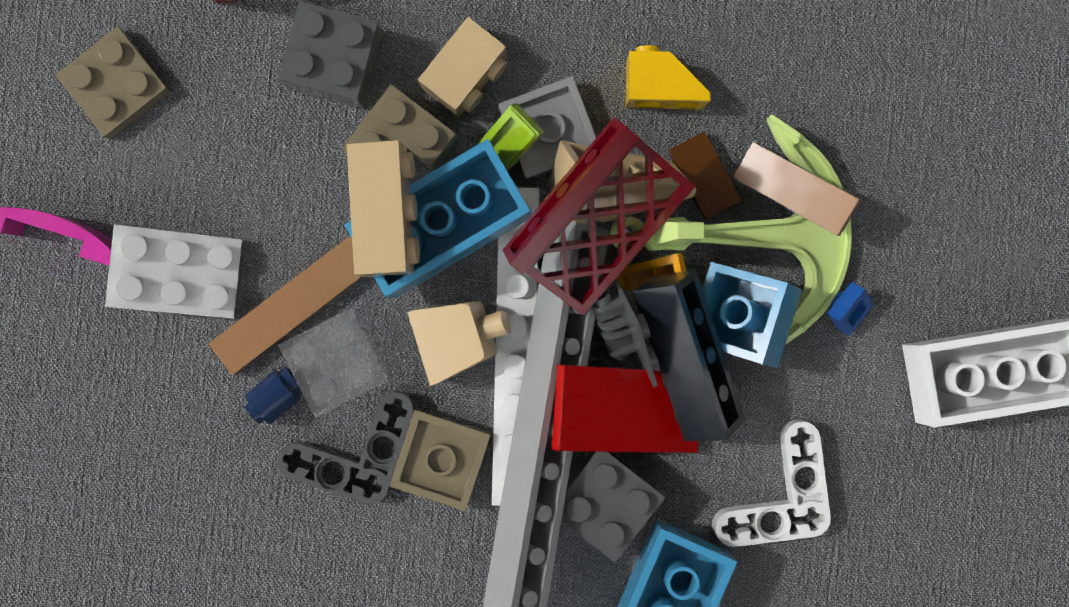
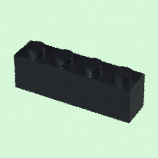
[633,269,745,441]

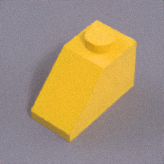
[625,45,710,109]

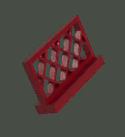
[503,117,696,315]

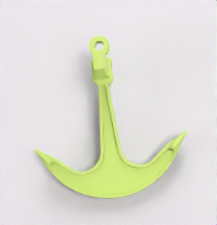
[610,115,852,345]

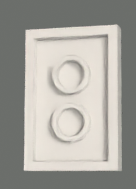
[105,224,242,319]

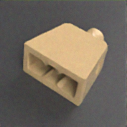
[407,301,511,386]

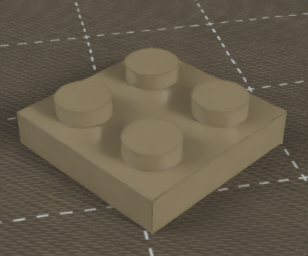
[55,26,172,139]
[389,408,491,511]

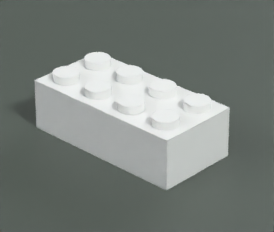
[902,319,1069,428]

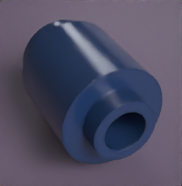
[244,366,307,425]

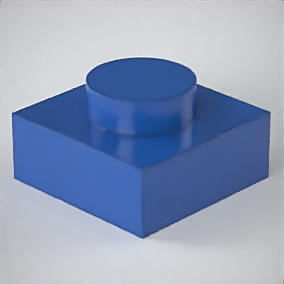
[827,282,874,336]

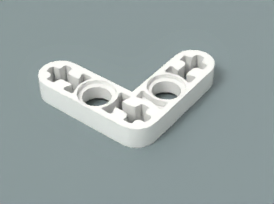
[712,420,831,547]

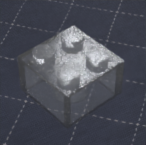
[278,308,395,418]

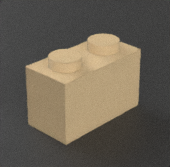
[418,17,508,118]

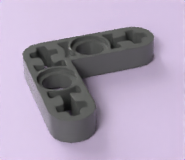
[276,391,416,504]

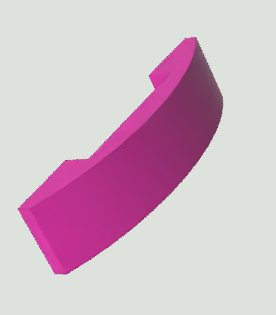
[0,207,112,265]

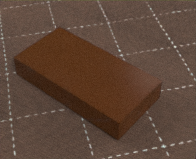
[668,131,741,221]

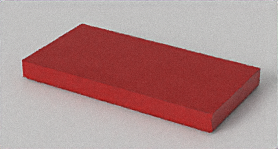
[552,364,698,453]

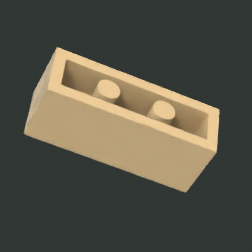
[347,140,420,277]

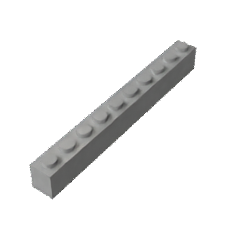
[483,221,610,607]

